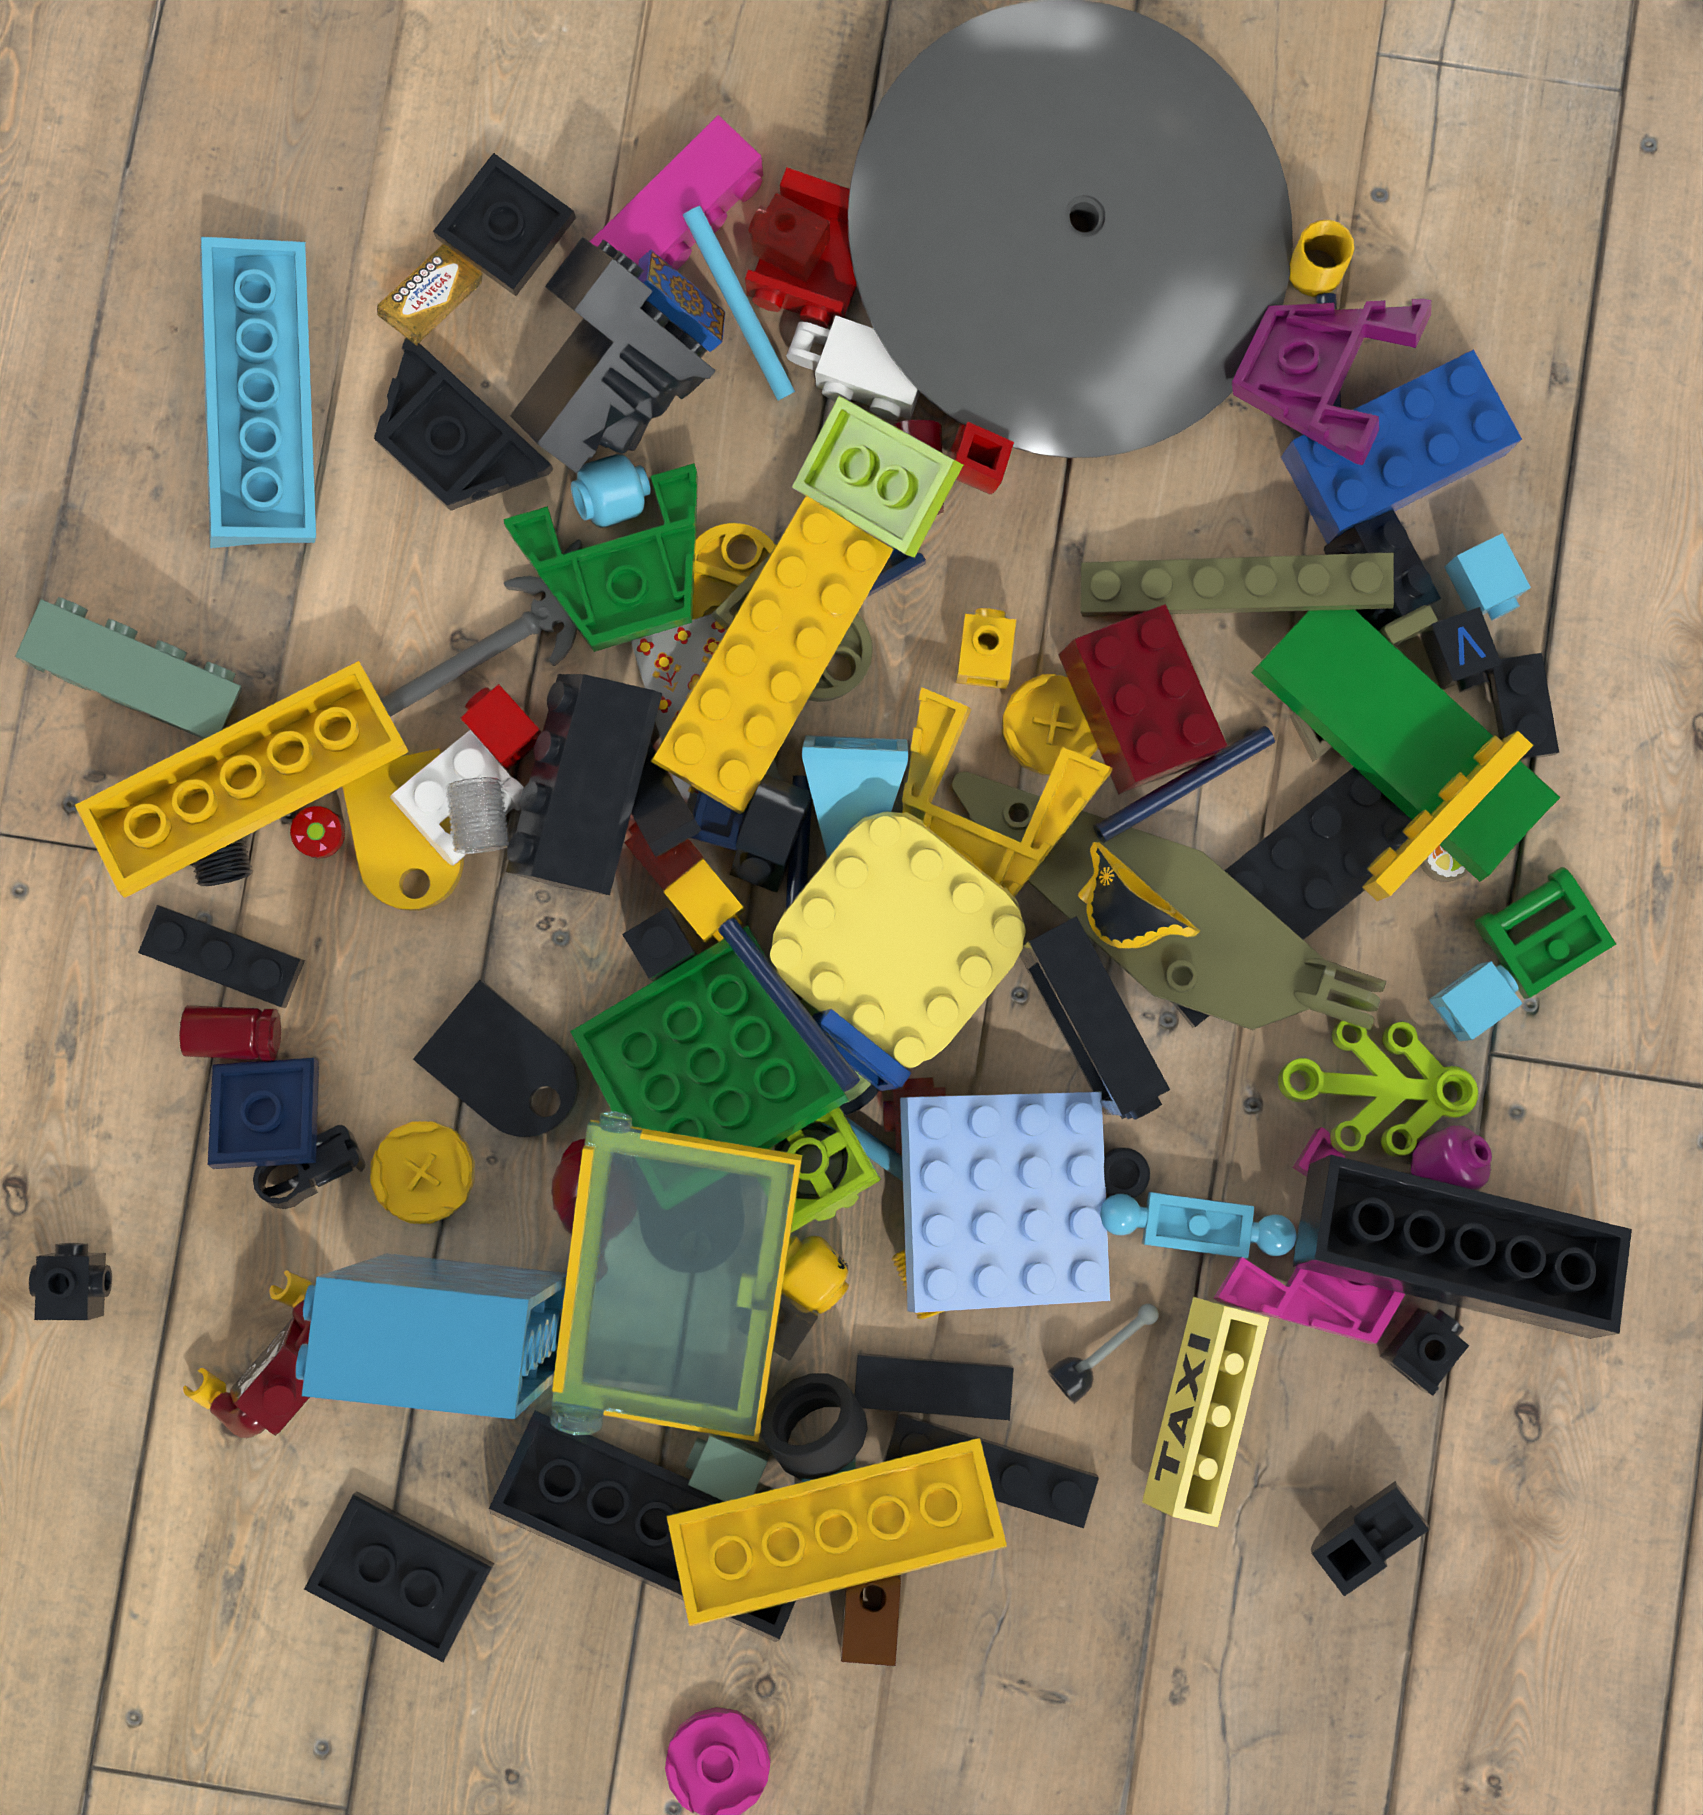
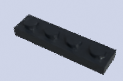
[883,1412,1099,1529]

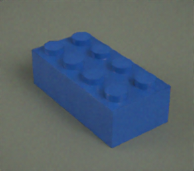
[1281,349,1522,544]

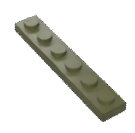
[1081,553,1394,617]

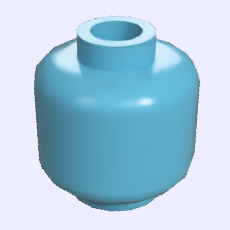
[571,454,650,528]

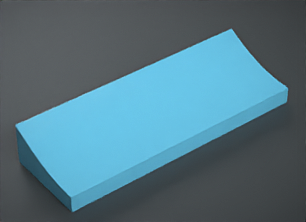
[200,237,316,548]

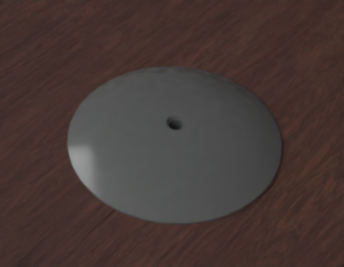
[848,0,1293,458]

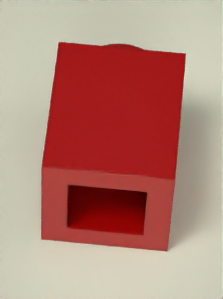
[460,684,542,771]

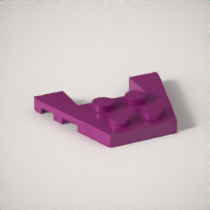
[1232,298,1432,465]

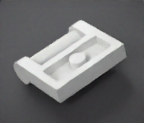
[390,730,524,866]

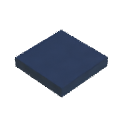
[207,1058,319,1169]

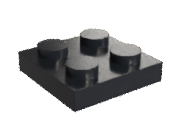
[433,153,576,296]

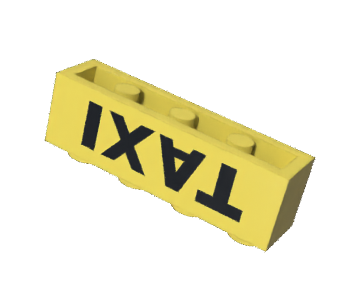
[1142,1297,1269,1527]

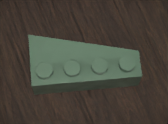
[15,597,242,739]

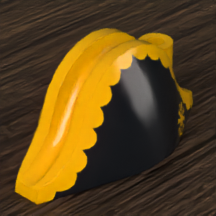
[1078,842,1200,948]

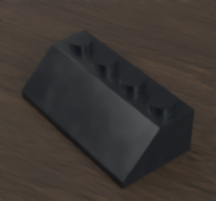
[506,674,662,896]

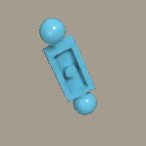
[1100,1192,1297,1258]

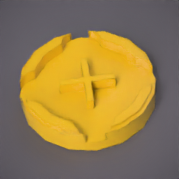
[1002,674,1098,775]
[370,1121,475,1224]

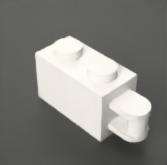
[786,316,920,420]

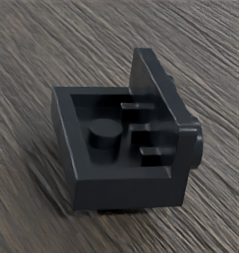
[1324,510,1441,631]

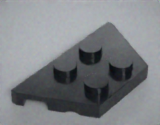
[374,334,554,511]

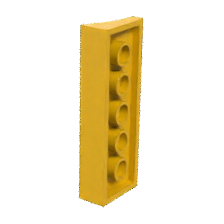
[75,661,409,898]

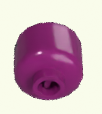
[1411,1125,1492,1190]

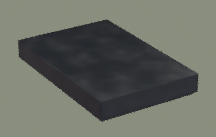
[304,1491,495,1662]

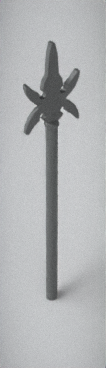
[380,539,583,717]

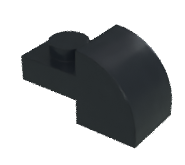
[729,774,812,893]
[1311,1481,1429,1596]

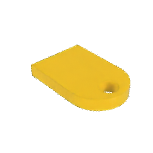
[693,523,776,620]
[342,748,464,911]

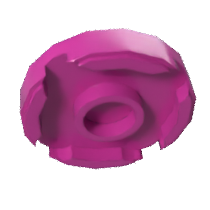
[665,1707,771,1815]

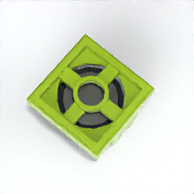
[756,1106,881,1233]

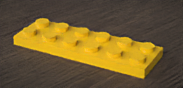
[651,495,894,814]
[667,1438,1007,1626]

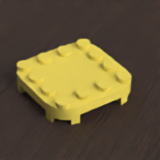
[770,812,1026,1068]

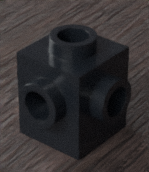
[29,1243,112,1320]

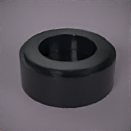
[1103,1147,1150,1198]

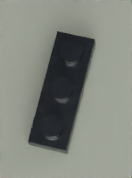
[138,905,305,1008]

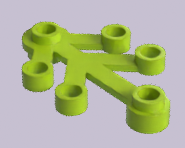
[1278,1020,1478,1157]

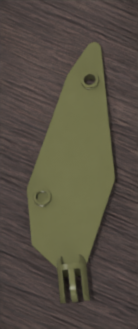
[952,772,1387,1030]

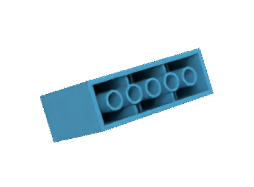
[296,1253,567,1419]

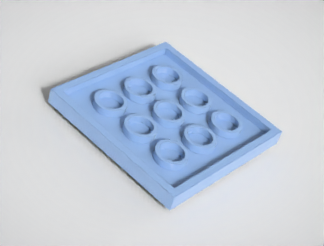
[900,1092,1110,1313]

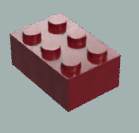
[1058,604,1228,795]

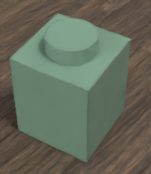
[684,1434,769,1502]

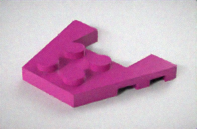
[1214,1127,1405,1344]

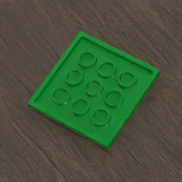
[570,925,849,1209]

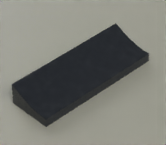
[489,1410,796,1642]

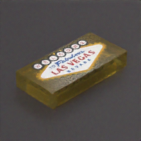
[377,243,483,345]

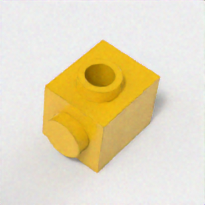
[956,608,1016,689]

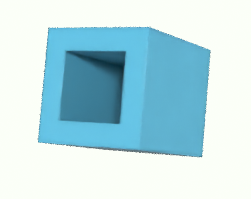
[1444,533,1531,621]
[1429,961,1523,1041]

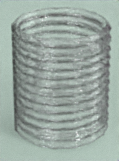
[445,777,510,854]

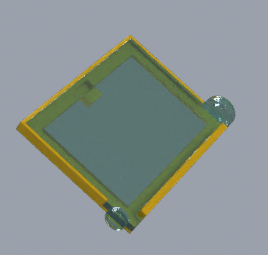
[550,1112,803,1442]

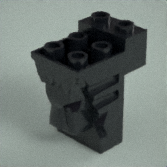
[510,236,716,473]

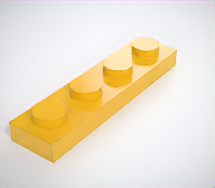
[1362,731,1533,901]

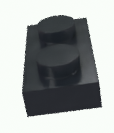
[1488,653,1560,760]

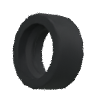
[761,1373,868,1479]

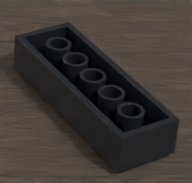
[1293,1155,1632,1339]

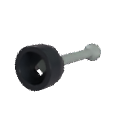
[1047,1304,1159,1404]

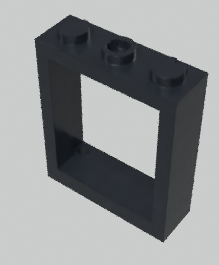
[1019,916,1170,1120]

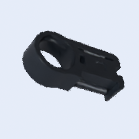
[253,1125,366,1209]

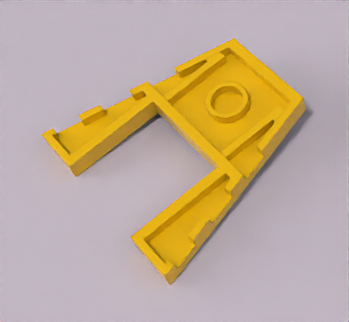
[902,687,1113,897]

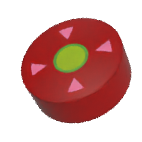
[290,806,345,859]

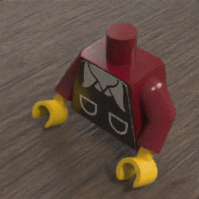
[183,1270,312,1439]

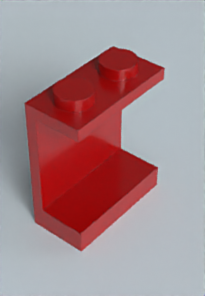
[745,167,857,328]

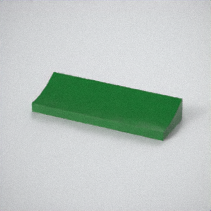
[1251,609,1561,882]

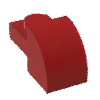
[947,422,1014,495]

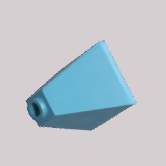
[802,735,908,858]

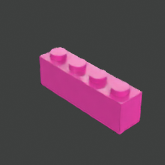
[590,115,763,270]

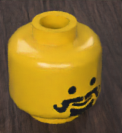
[782,1235,849,1314]

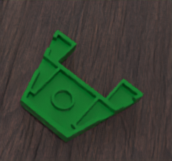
[503,463,698,652]

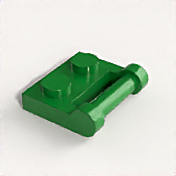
[1474,867,1616,999]

